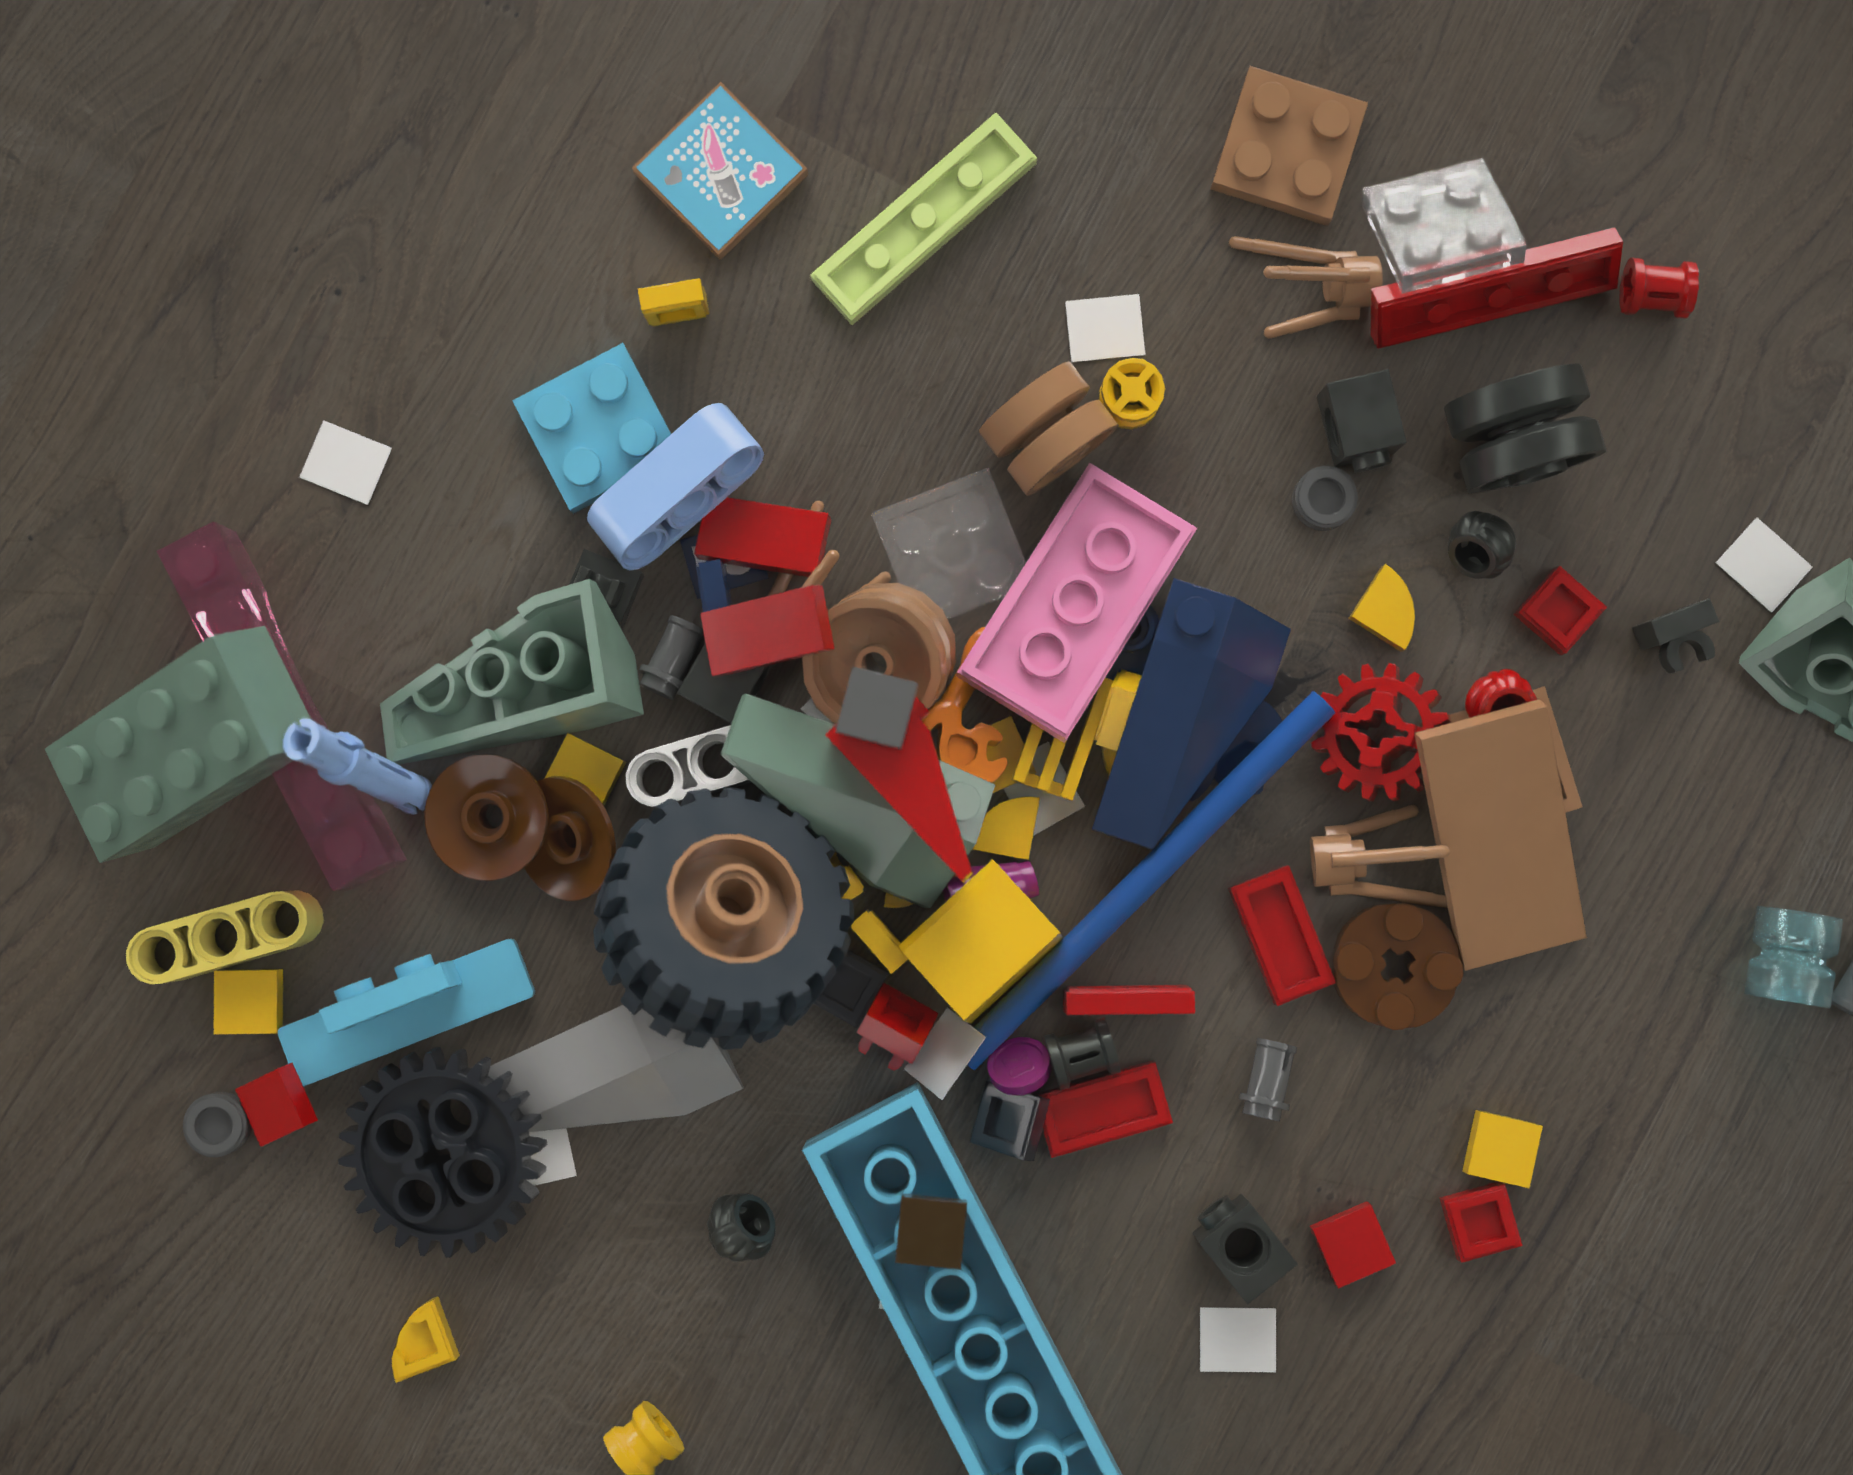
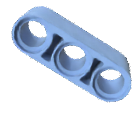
[587,403,764,570]

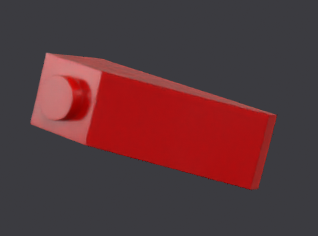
[825,697,973,883]

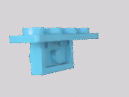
[278,938,535,1086]

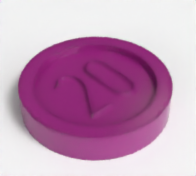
[987,1037,1052,1095]

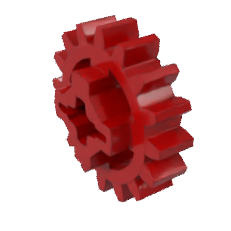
[1311,663,1452,802]

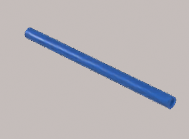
[967,691,1336,1070]

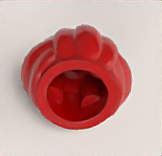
[1465,669,1537,718]

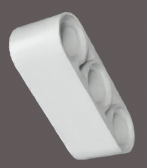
[626,725,751,807]

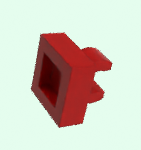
[856,983,939,1071]

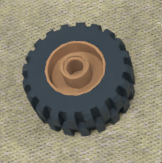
[593,787,854,1050]

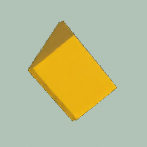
[897,859,1063,1024]

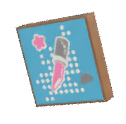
[632,82,808,260]

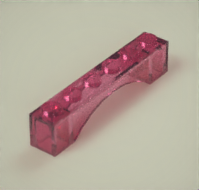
[157,521,407,891]

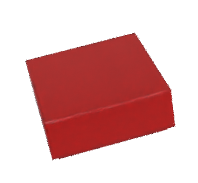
[1513,566,1607,656]
[235,1062,318,1147]
[1439,1181,1523,1263]
[1309,1201,1396,1288]

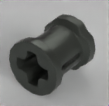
[1044,1017,1121,1090]

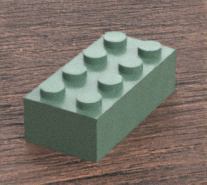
[45,626,311,863]

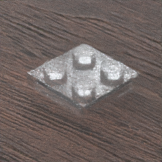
[1362,158,1527,294]
[871,468,1026,620]

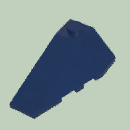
[1092,578,1291,850]

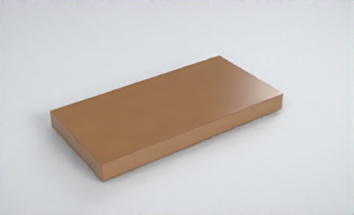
[1415,699,1587,971]

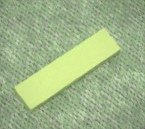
[810,113,1037,325]

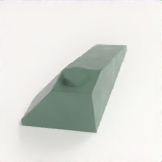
[1739,558,1853,742]
[380,579,644,765]
[720,694,995,908]

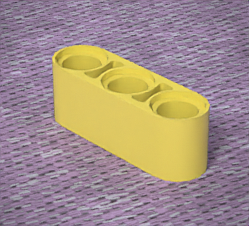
[126,890,324,984]

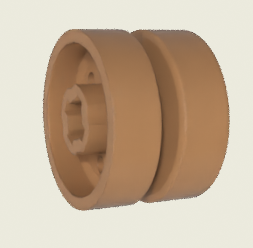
[979,361,1119,496]

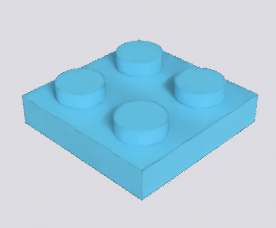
[512,343,671,514]

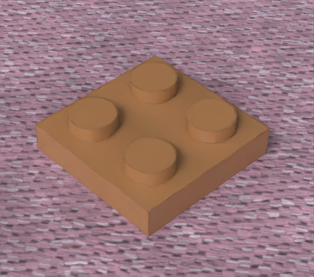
[1210,66,1368,226]

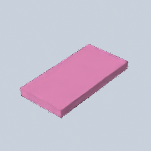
[956,463,1197,743]

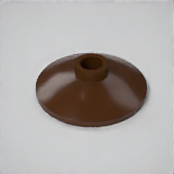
[424,754,548,881]
[524,776,616,901]

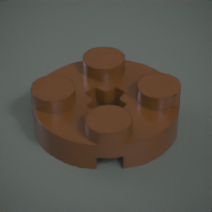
[1332,903,1464,1030]

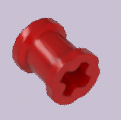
[1619,257,1699,319]

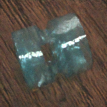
[1744,906,1844,1008]

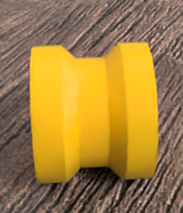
[1099,358,1165,429]
[603,1401,684,1475]

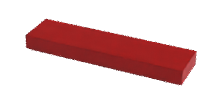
[1371,227,1623,349]

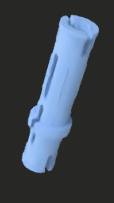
[283,718,432,815]

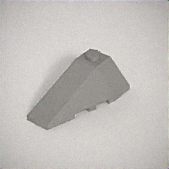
[488,1005,744,1132]

